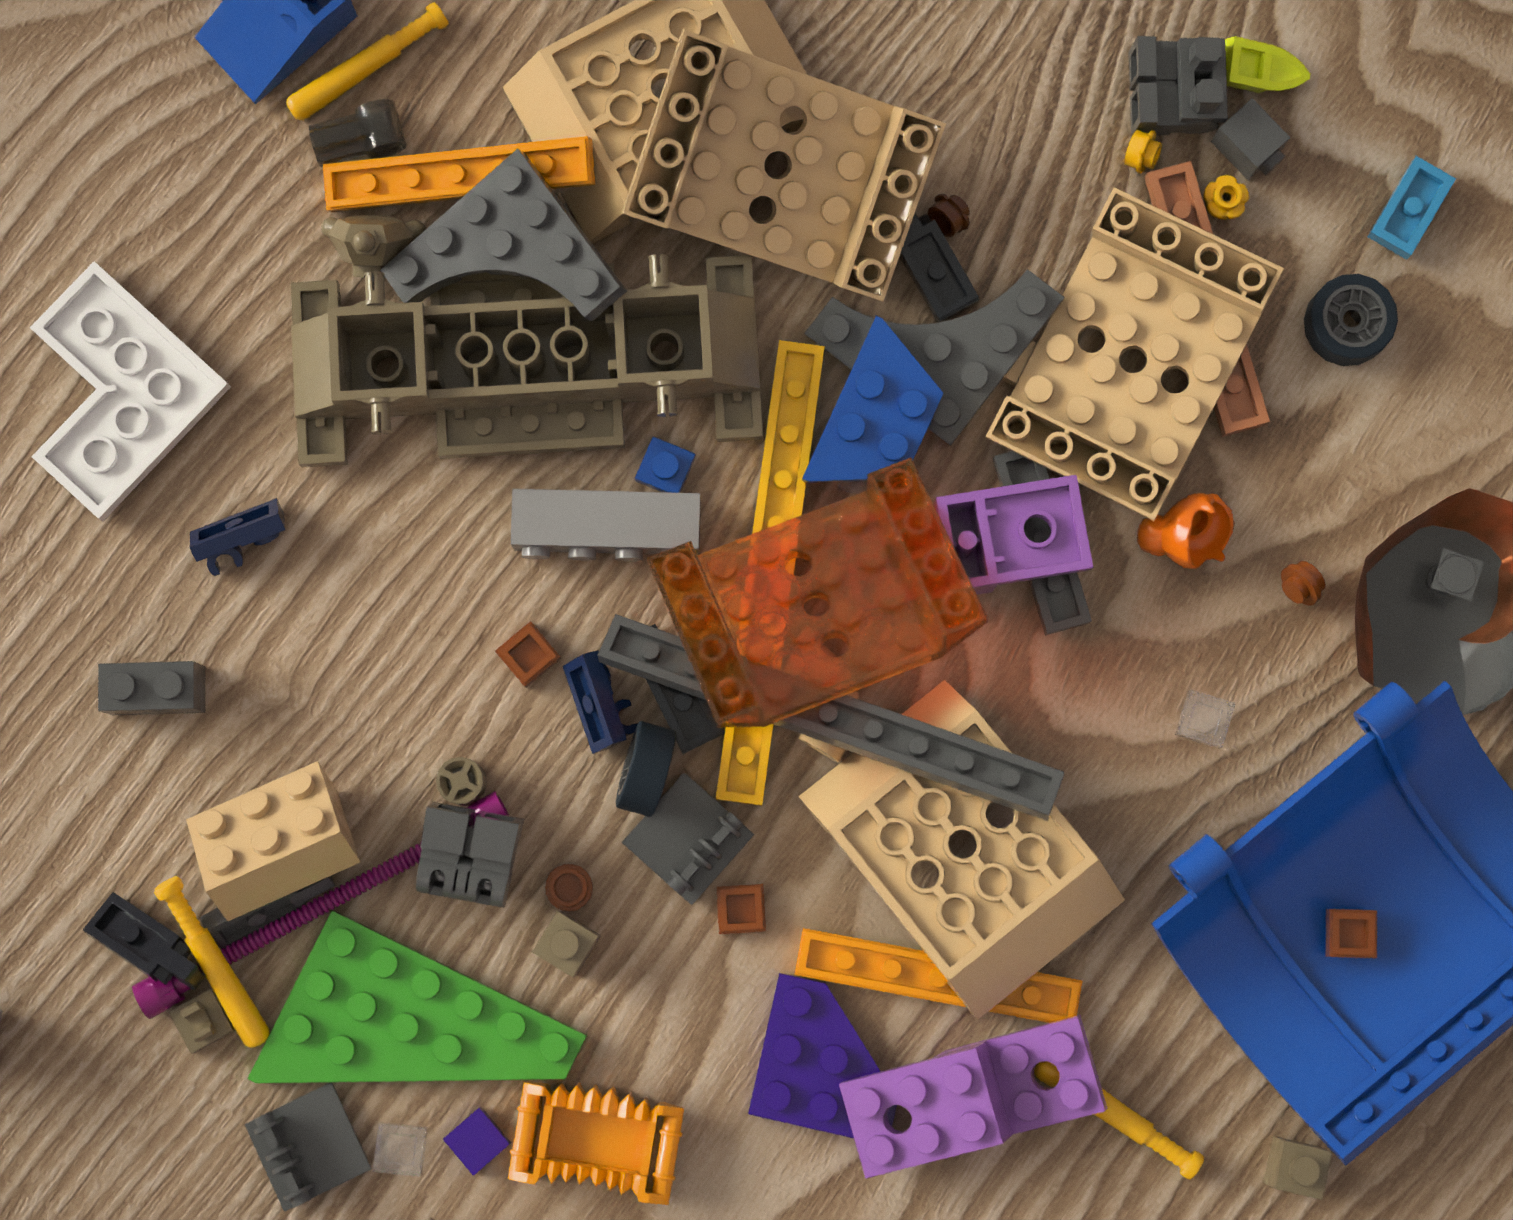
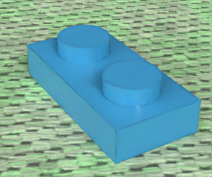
[1367,156,1456,260]

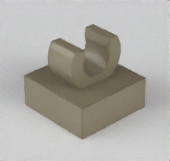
[169,988,235,1054]

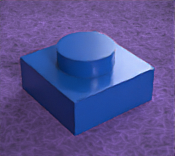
[635,436,696,493]

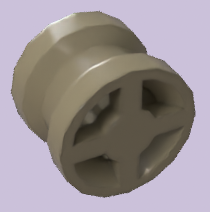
[436,757,487,806]

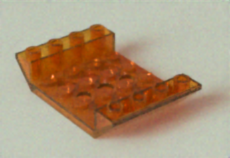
[646,458,988,727]

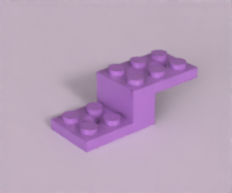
[839,475,1093,615]
[839,1015,1107,1179]

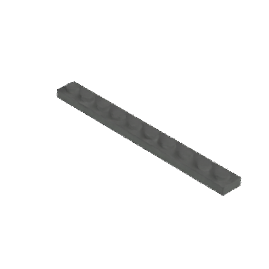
[597,614,1065,821]

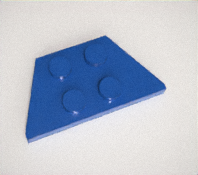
[802,316,943,483]

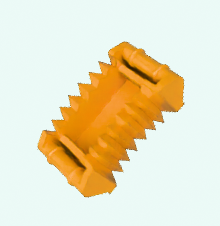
[508,1082,684,1205]

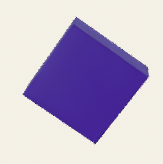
[443,1106,511,1176]

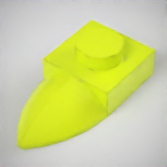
[1225,36,1311,93]

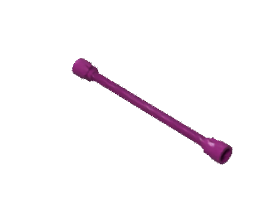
[132,791,509,1019]

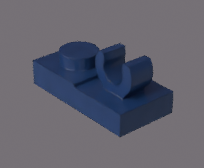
[190,498,285,576]
[563,650,638,754]

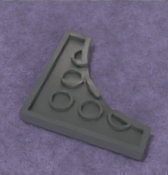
[380,149,627,322]
[804,269,1065,446]

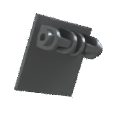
[622,772,754,905]
[244,1082,372,1212]

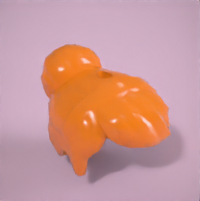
[1137,493,1235,569]

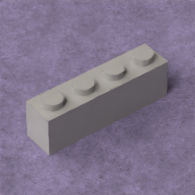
[511,489,701,563]

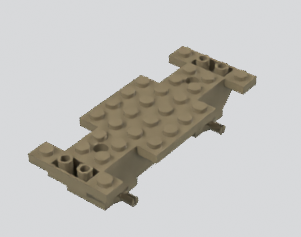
[291,254,763,468]

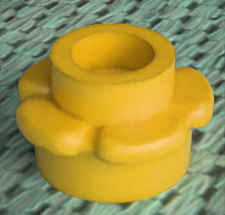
[1124,130,1162,174]
[1203,175,1249,220]

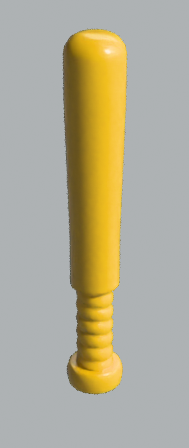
[286,2,449,121]
[154,876,270,1048]
[1034,1061,1204,1180]

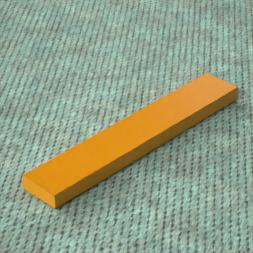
[323,136,595,212]
[794,928,1083,1023]

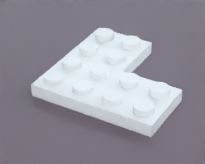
[30,261,231,521]

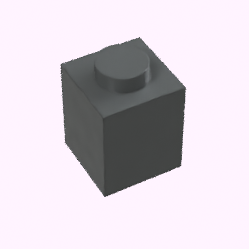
[1211,98,1290,181]

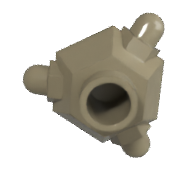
[321,215,426,278]

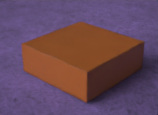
[495,621,561,688]
[716,884,766,934]
[1326,909,1377,958]

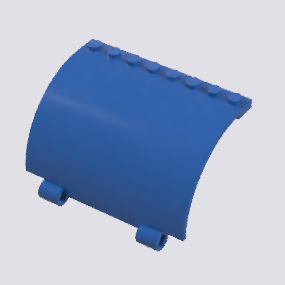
[1151,681,1513,1166]

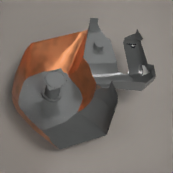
[1354,488,1513,715]

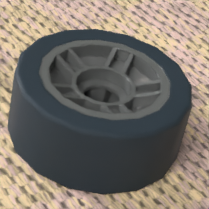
[1304,274,1398,366]
[616,721,676,817]

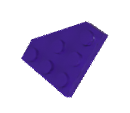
[748,973,897,1138]

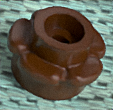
[928,194,970,237]

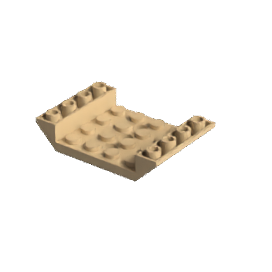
[503,0,807,244]
[622,29,946,302]
[985,187,1284,521]
[798,680,1125,1020]

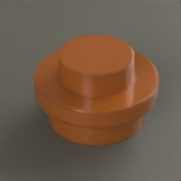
[1281,561,1326,606]
[545,864,593,911]

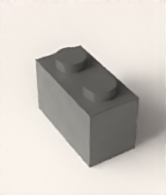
[98,661,206,715]

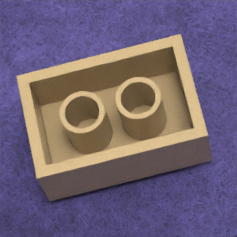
[186,761,360,921]

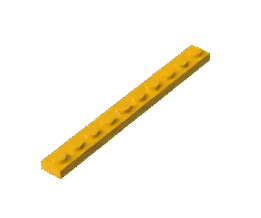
[716,340,825,806]

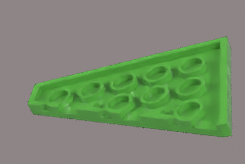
[248,910,587,1083]

